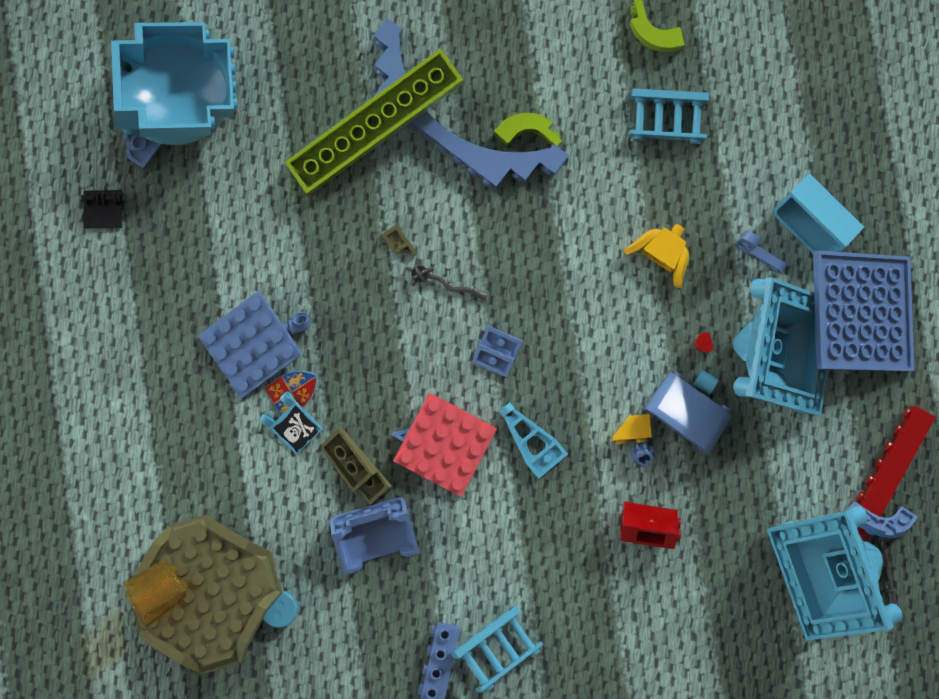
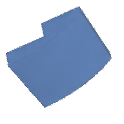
[472,325,523,378]

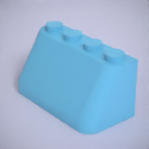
[774,173,864,254]

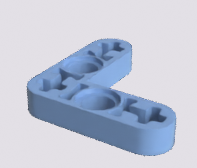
[734,230,787,274]

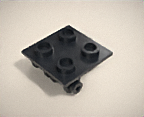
[81,190,122,229]

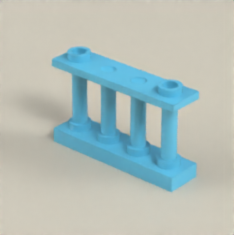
[629,88,709,144]
[450,606,543,693]

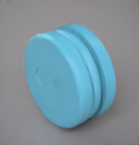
[263,591,298,628]

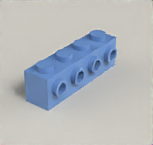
[418,621,461,699]

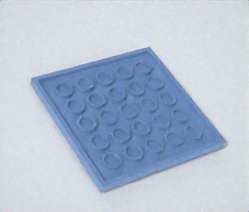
[813,251,914,372]

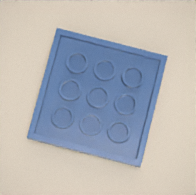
[198,291,303,399]

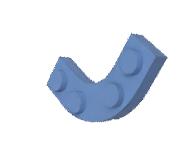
[848,501,918,538]

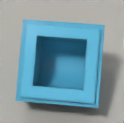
[692,369,719,396]

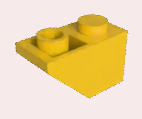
[611,414,652,444]

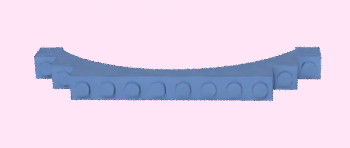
[373,18,569,189]

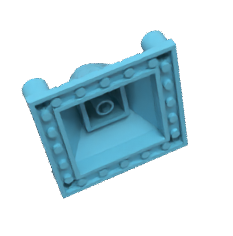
[733,277,829,416]
[767,506,902,641]

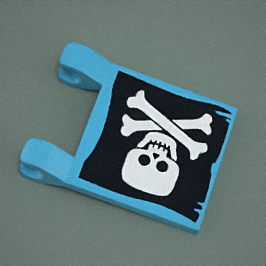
[260,392,323,455]

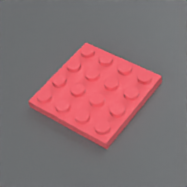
[393,392,497,497]

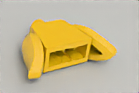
[623,224,689,289]

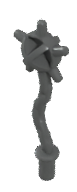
[406,259,488,301]
[873,535,897,605]

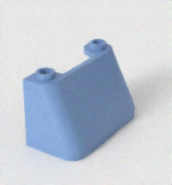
[642,371,733,455]
[330,498,420,575]

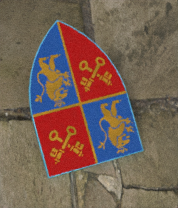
[264,371,318,416]

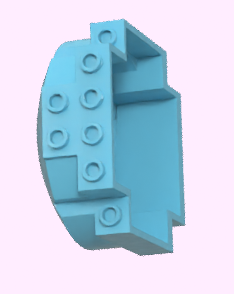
[111,22,237,145]

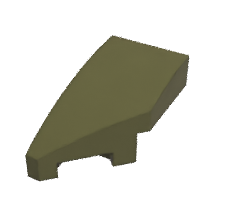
[381,224,417,255]

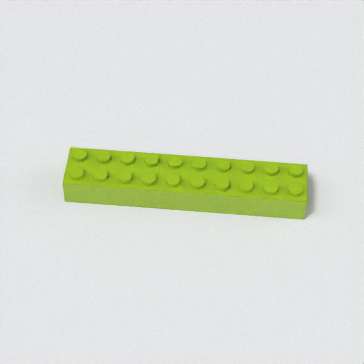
[285,48,466,195]

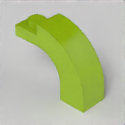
[630,0,685,52]
[494,113,562,147]

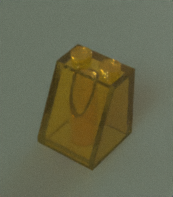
[123,558,188,628]

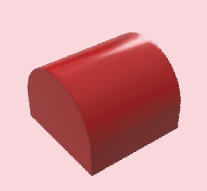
[694,332,714,353]

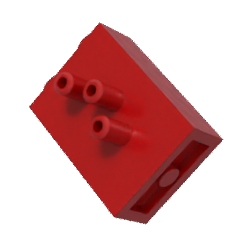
[620,501,681,549]

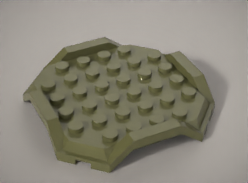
[130,515,283,674]

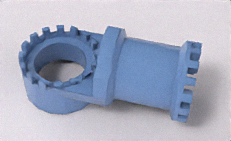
[282,312,311,336]

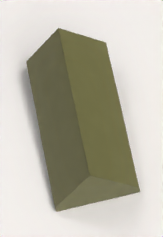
[320,427,394,505]

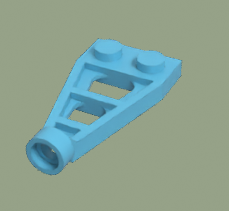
[498,402,568,479]

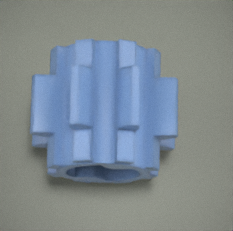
[631,442,656,467]

